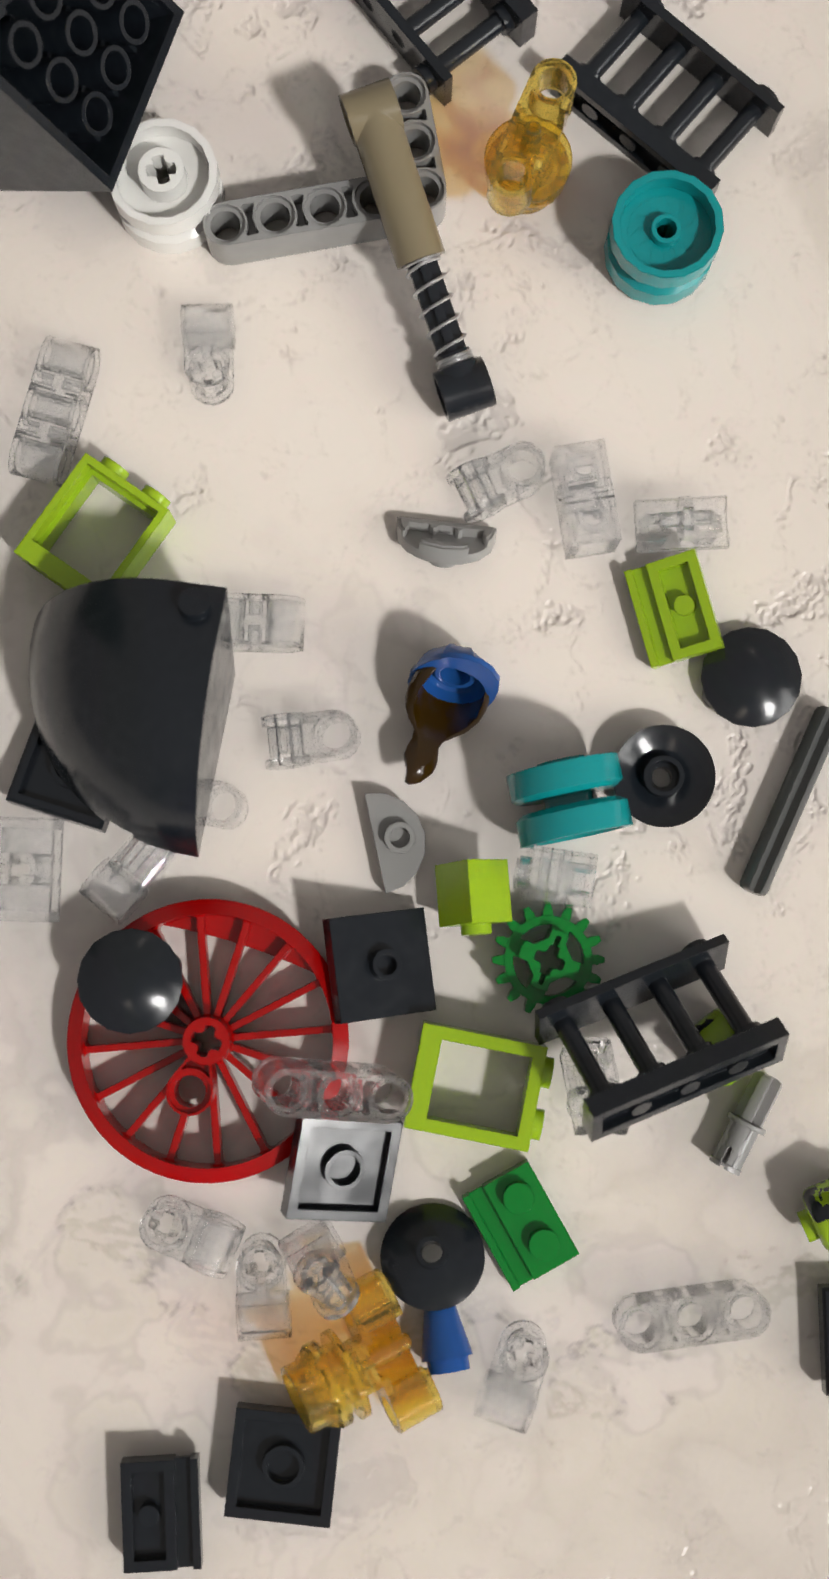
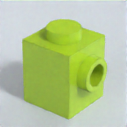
[435,859,512,936]

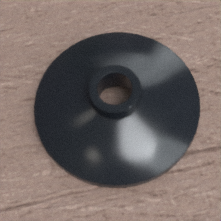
[614,725,715,827]
[380,1203,485,1311]

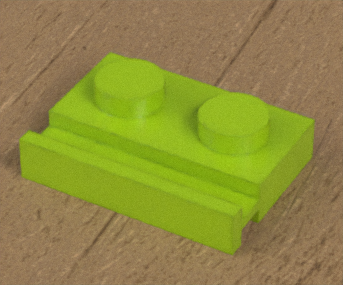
[624,549,725,669]

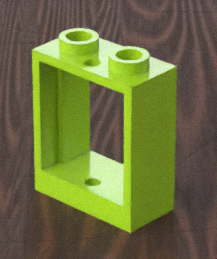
[14,453,176,590]
[403,1020,554,1152]

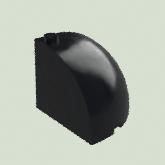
[0,0,184,192]
[28,578,235,857]

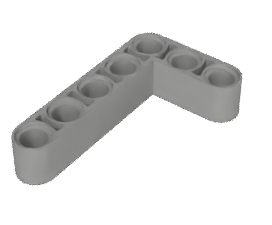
[203,72,446,265]

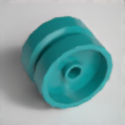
[604,170,724,305]
[506,752,633,849]

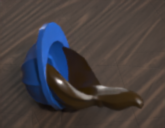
[403,643,500,785]

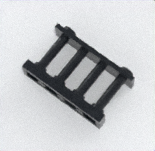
[355,0,538,106]
[550,0,785,195]
[535,934,789,1142]

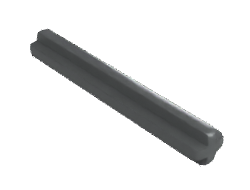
[740,706,829,896]

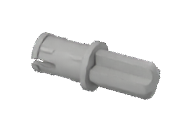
[709,1071,782,1176]

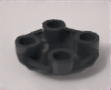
[701,627,802,728]
[77,928,183,1034]

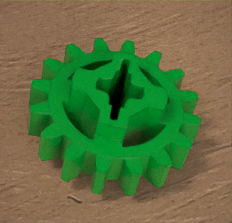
[491,903,605,1013]

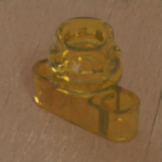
[484,58,577,217]
[281,1268,443,1434]

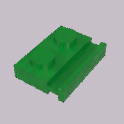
[462,1159,579,1292]

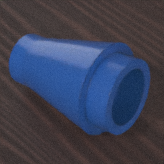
[421,1306,473,1375]

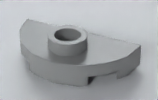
[396,516,497,568]
[364,793,425,894]

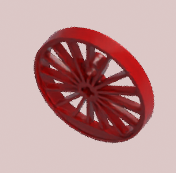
[67,899,349,1183]

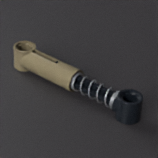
[338,77,497,422]

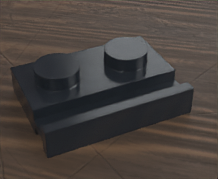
[120,1452,203,1574]

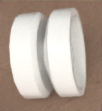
[111,118,225,254]

